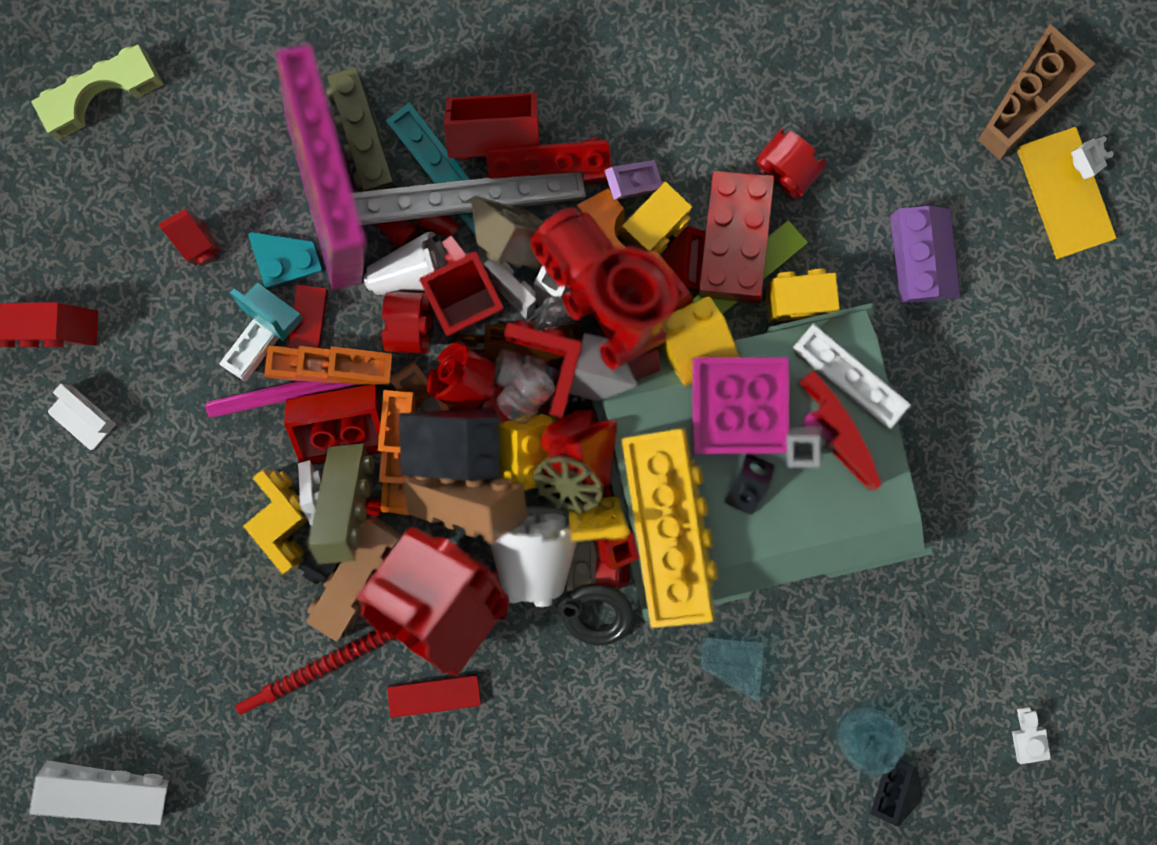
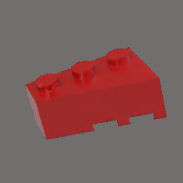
[0,302,98,348]

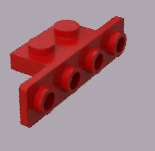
[486,140,610,179]

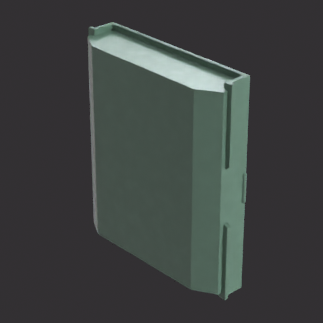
[592,303,933,621]

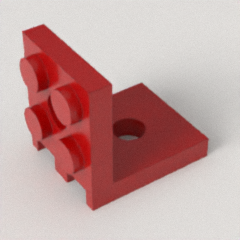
[504,320,582,419]

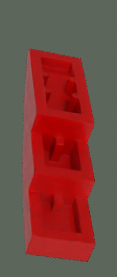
[798,370,882,490]

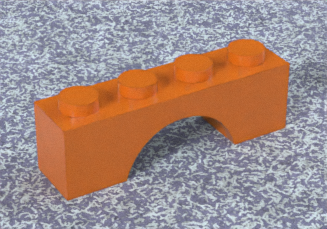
[577,189,673,275]

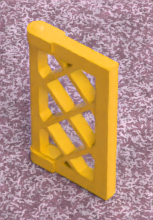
[568,496,628,541]

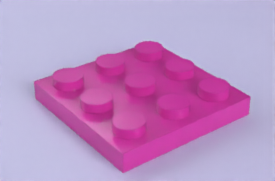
[692,358,789,454]

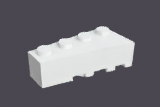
[29,760,169,825]

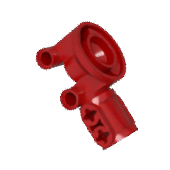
[531,207,678,370]

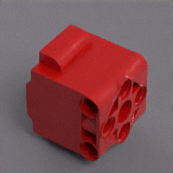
[356,527,509,677]

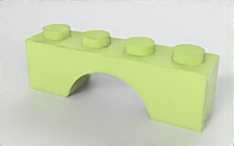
[31,45,164,140]

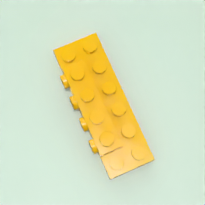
[622,429,718,628]

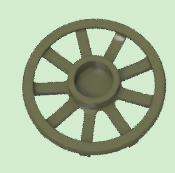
[533,457,602,514]

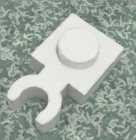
[1071,136,1114,179]

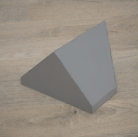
[569,333,638,401]

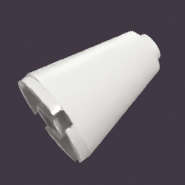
[364,232,448,295]

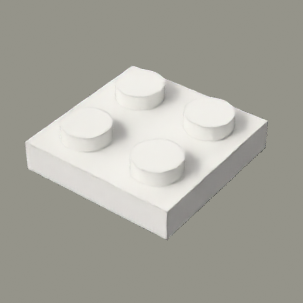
[484,259,536,319]

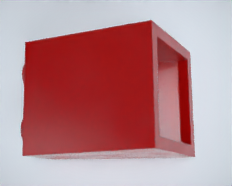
[419,251,504,336]

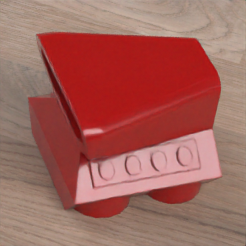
[541,410,617,493]

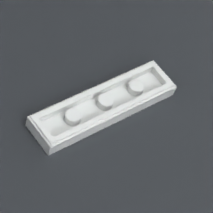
[792,324,911,429]

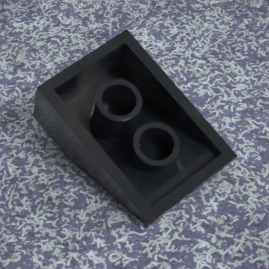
[398,407,500,481]

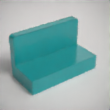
[230,282,303,341]

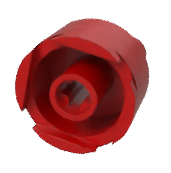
[756,128,827,200]
[382,291,434,353]
[427,343,496,410]

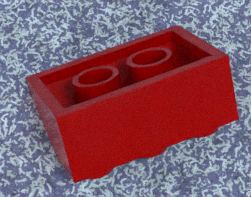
[284,384,382,465]

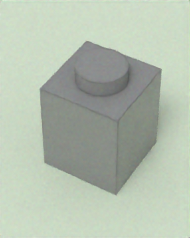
[787,427,823,467]

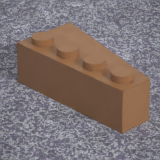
[978,24,1095,160]
[404,476,527,544]
[306,517,403,642]

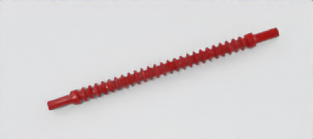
[235,570,500,715]

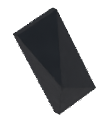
[870,756,922,827]

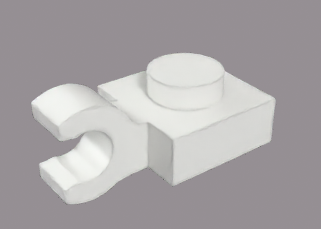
[1012,707,1050,764]

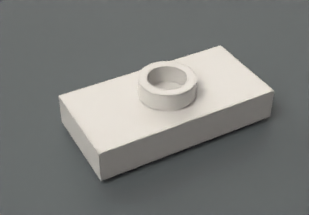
[219,319,279,382]

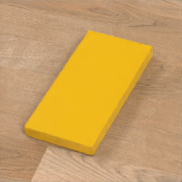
[1017,127,1117,259]

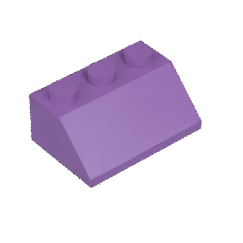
[890,206,960,304]

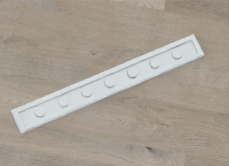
[351,172,586,225]

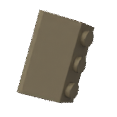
[471,195,544,272]

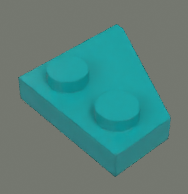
[248,232,324,289]

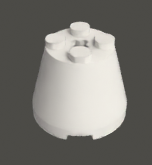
[489,505,580,607]

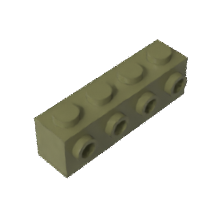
[326,67,397,191]
[308,444,374,564]

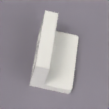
[48,384,116,450]

